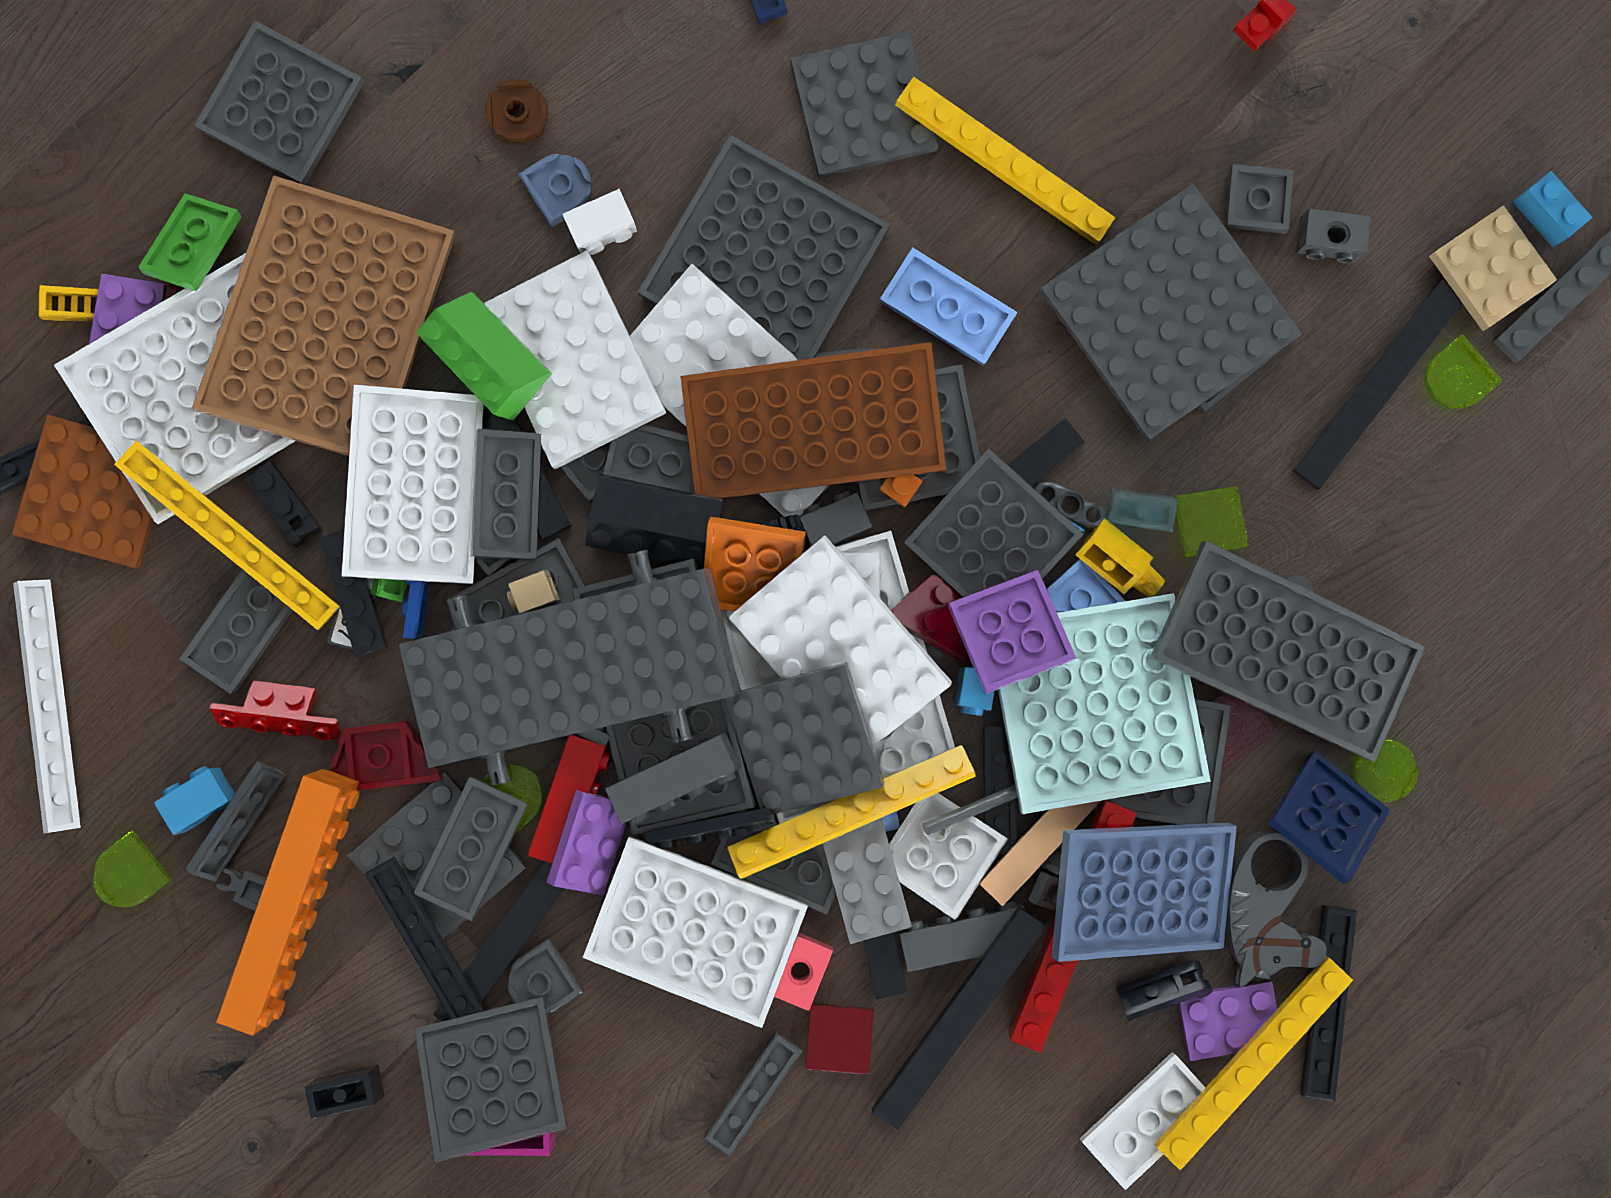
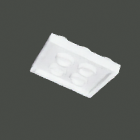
[889,793,1007,919]

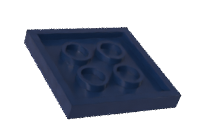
[1267,750,1390,884]

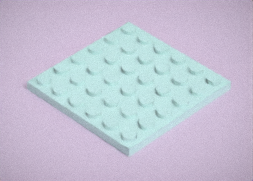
[998,593,1211,814]

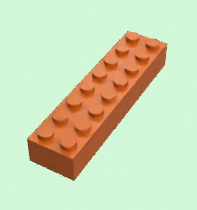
[216,769,359,1036]

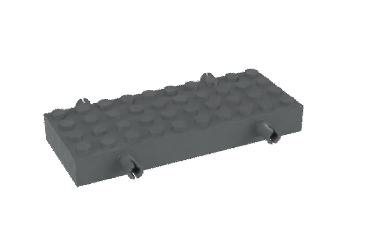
[399,550,740,786]

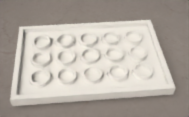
[484,250,666,469]
[342,385,483,584]
[728,535,952,746]
[583,836,808,1028]

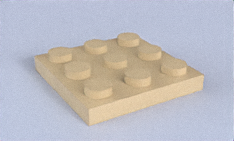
[1429,205,1557,331]

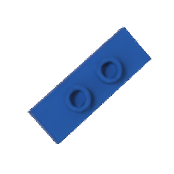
[402,580,430,640]

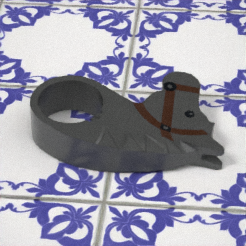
[1226,831,1326,987]

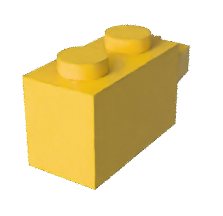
[1075,518,1165,597]

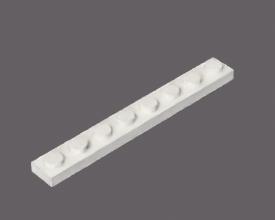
[13,580,81,833]

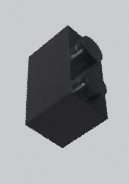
[305,1064,385,1119]

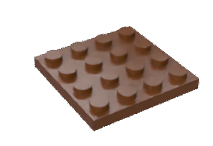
[12,415,154,569]

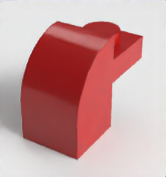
[1233,0,1298,51]

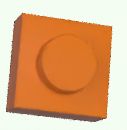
[879,475,923,508]

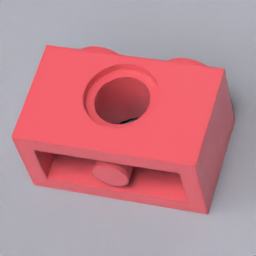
[774,932,833,1011]

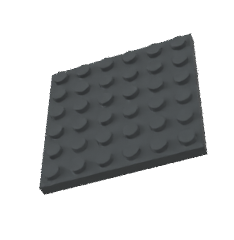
[638,135,891,360]
[1040,184,1302,441]

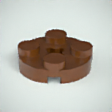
[485,79,548,143]

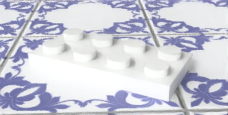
[1080,1052,1205,1190]

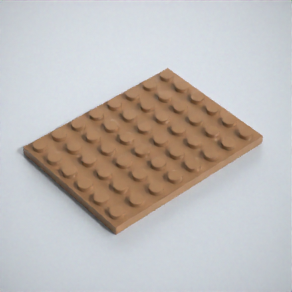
[192,176,455,456]

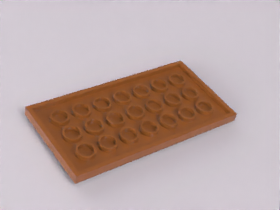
[680,342,947,499]

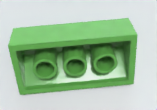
[416,292,552,421]

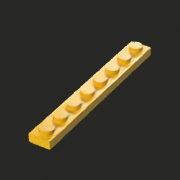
[895,76,1116,245]
[114,440,340,630]
[727,745,976,879]
[1154,956,1353,1170]

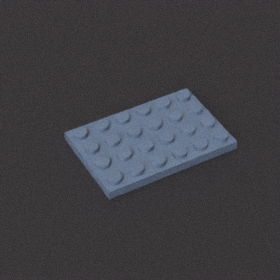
[1052,823,1237,962]

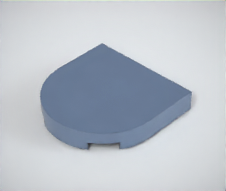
[518,154,592,228]

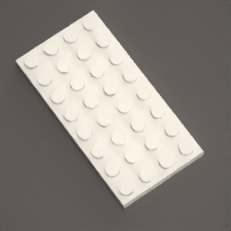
[630,264,829,517]

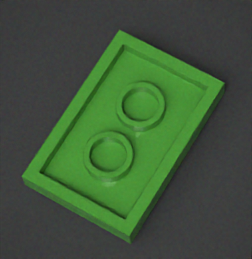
[138,193,242,291]

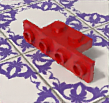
[210,680,342,741]

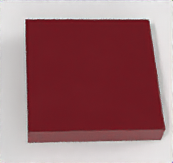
[805,1003,874,1075]

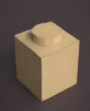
[507,570,560,614]

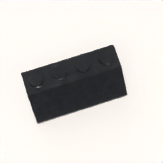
[585,474,724,569]

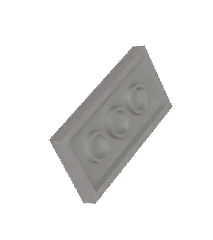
[823,818,912,944]

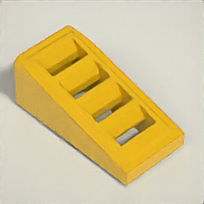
[39,285,99,321]

